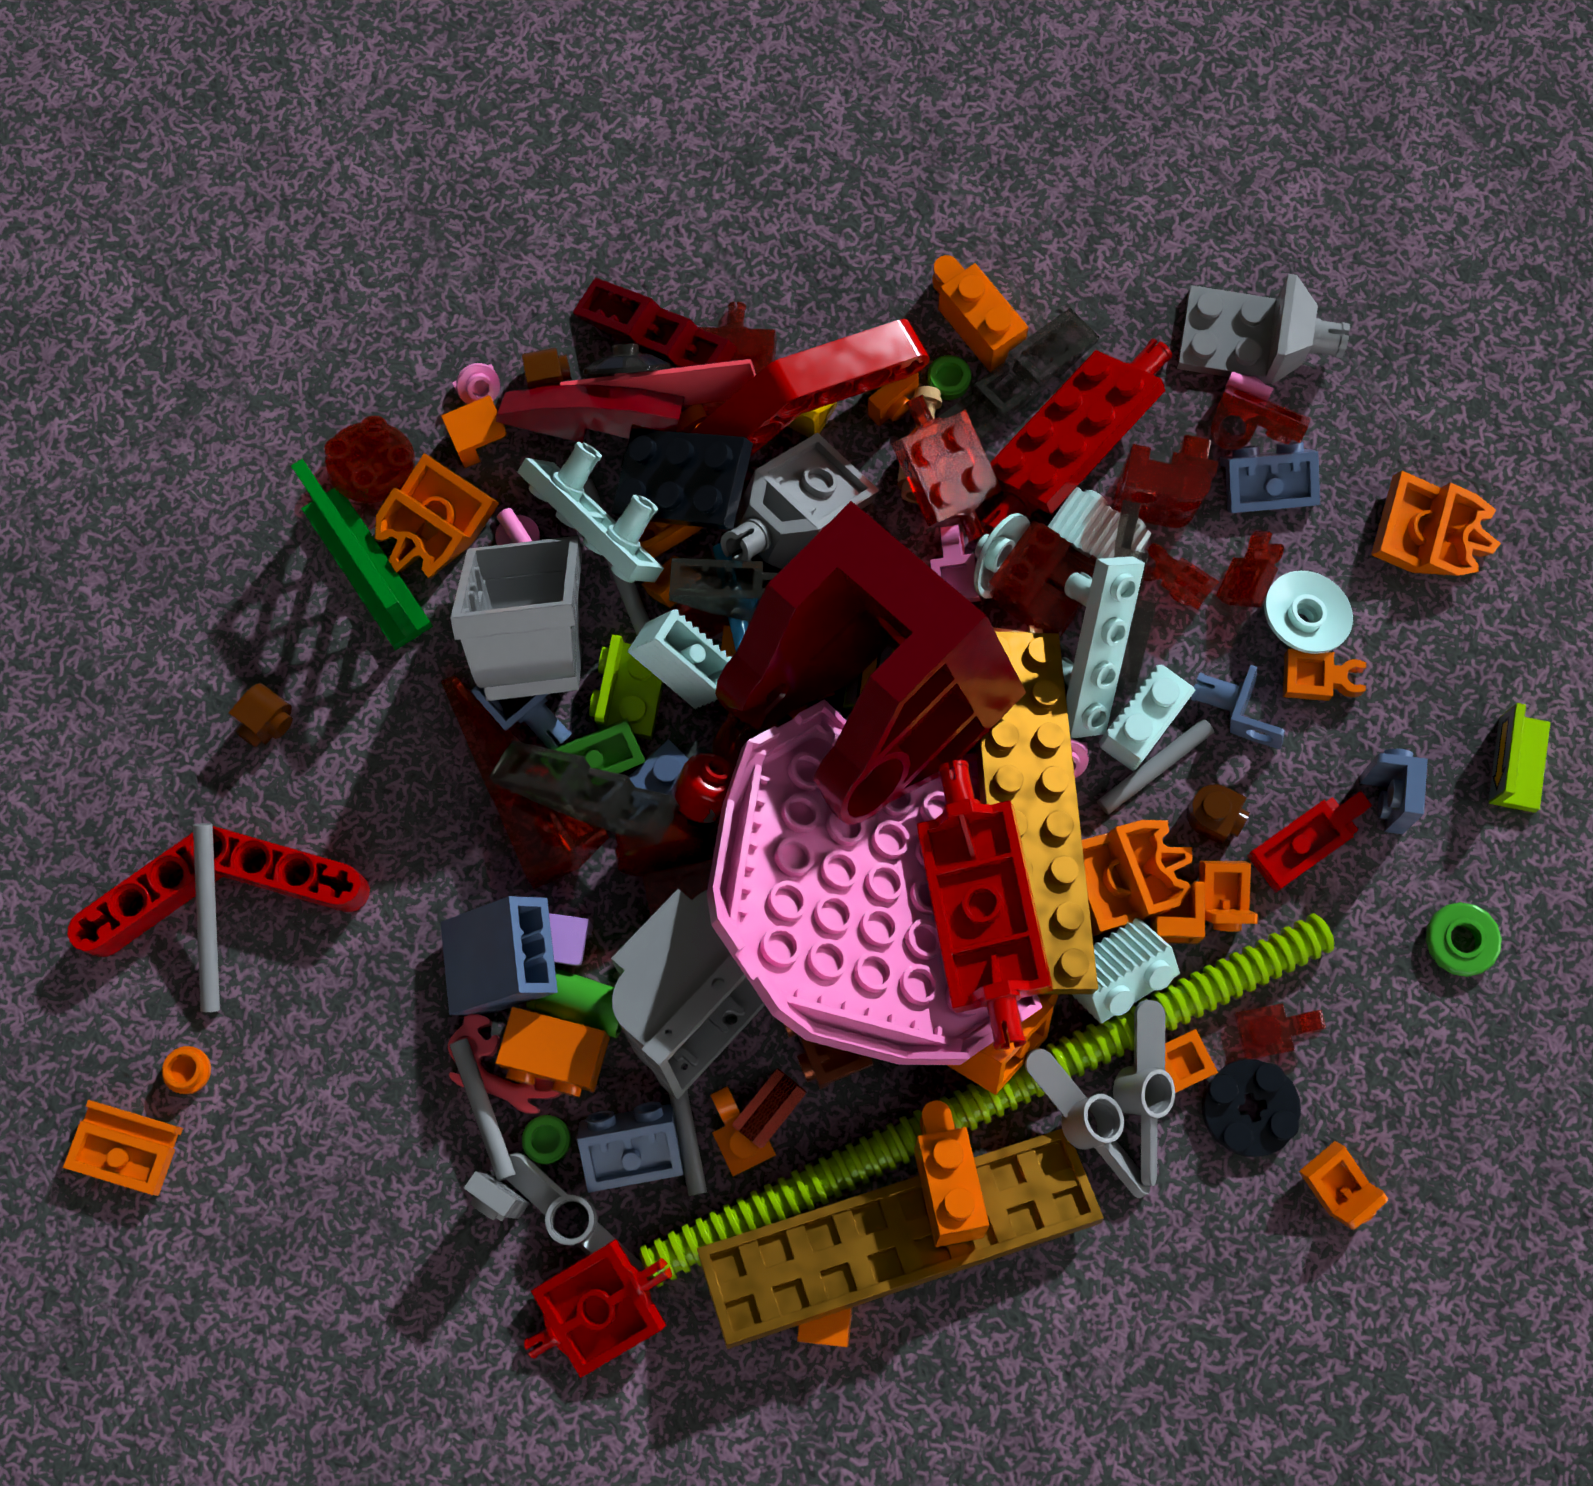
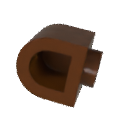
[522,347,572,388]
[228,683,293,748]
[1187,784,1250,844]

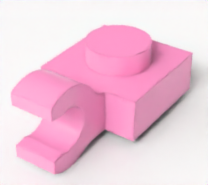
[930,525,982,602]

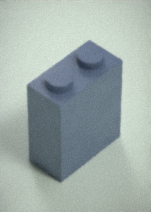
[440,896,558,1015]

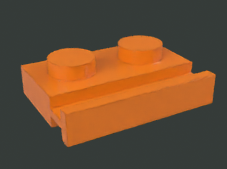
[63,1100,183,1196]

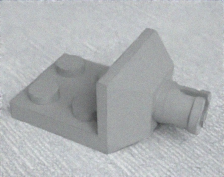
[1177,274,1350,384]
[721,432,880,569]

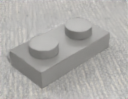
[464,1171,530,1221]

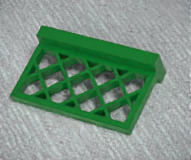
[291,458,433,651]

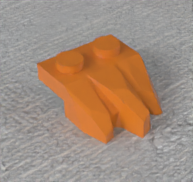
[375,453,499,578]
[1371,470,1501,576]
[1082,820,1192,936]

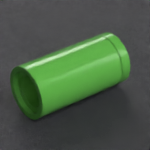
[526,968,622,1038]

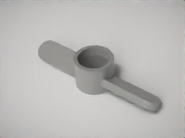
[1113,1000,1175,1186]
[1024,1048,1150,1199]
[507,1152,645,1272]

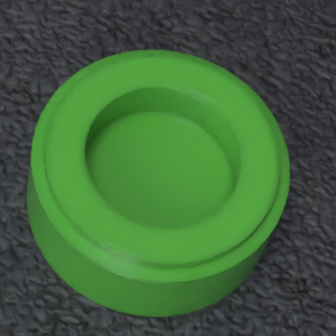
[927,355,971,400]
[522,1115,571,1164]

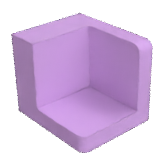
[549,913,593,966]

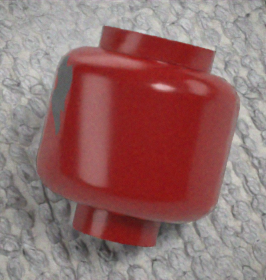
[671,753,735,823]

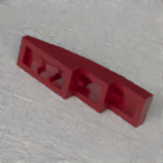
[572,277,737,368]
[496,385,685,443]

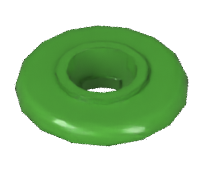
[1426,902,1502,977]

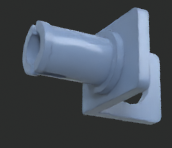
[1191,665,1285,749]
[471,686,572,751]

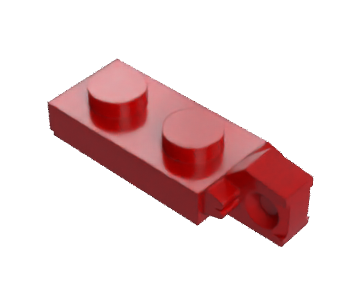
[1247,791,1373,893]

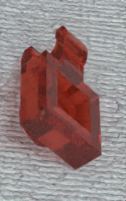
[1216,531,1284,608]
[1141,543,1219,610]
[1234,1003,1326,1059]

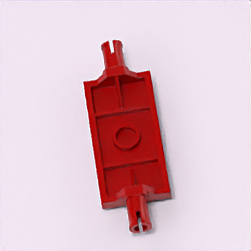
[980,339,1172,534]
[917,760,1054,1050]

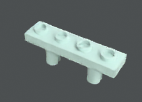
[517,442,664,583]
[1062,556,1145,739]

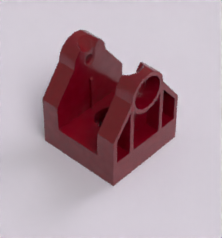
[715,501,1027,825]

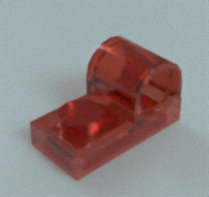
[1211,385,1311,450]

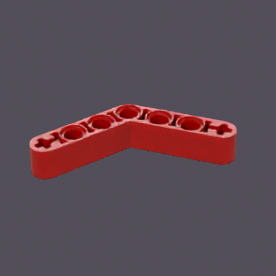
[690,319,930,457]
[67,826,370,957]

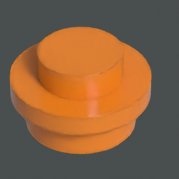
[162,1046,211,1094]

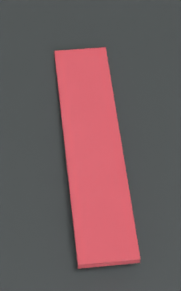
[560,359,756,406]

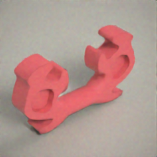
[448,1014,562,1115]

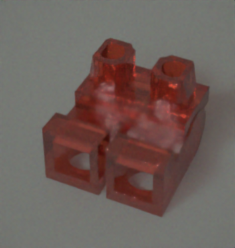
[1112,435,1218,528]
[988,520,1099,640]

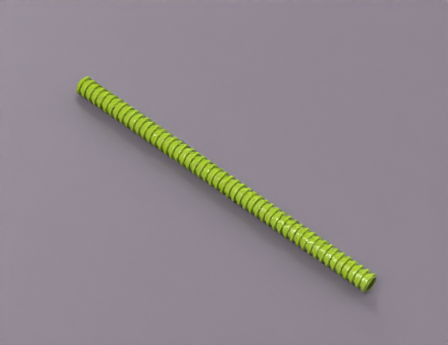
[639,913,1334,1288]

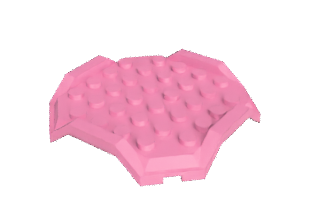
[707,699,1043,1065]

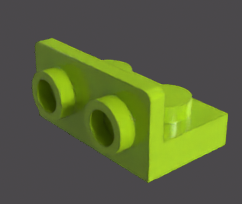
[589,634,664,740]

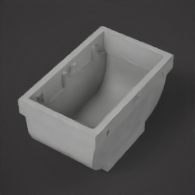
[450,536,582,701]
[611,889,765,1100]

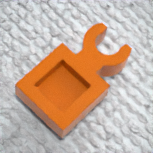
[1283,649,1366,701]

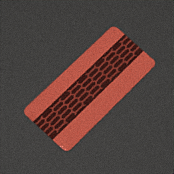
[733,1068,807,1148]

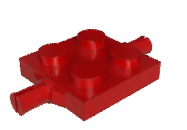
[524,1239,672,1378]

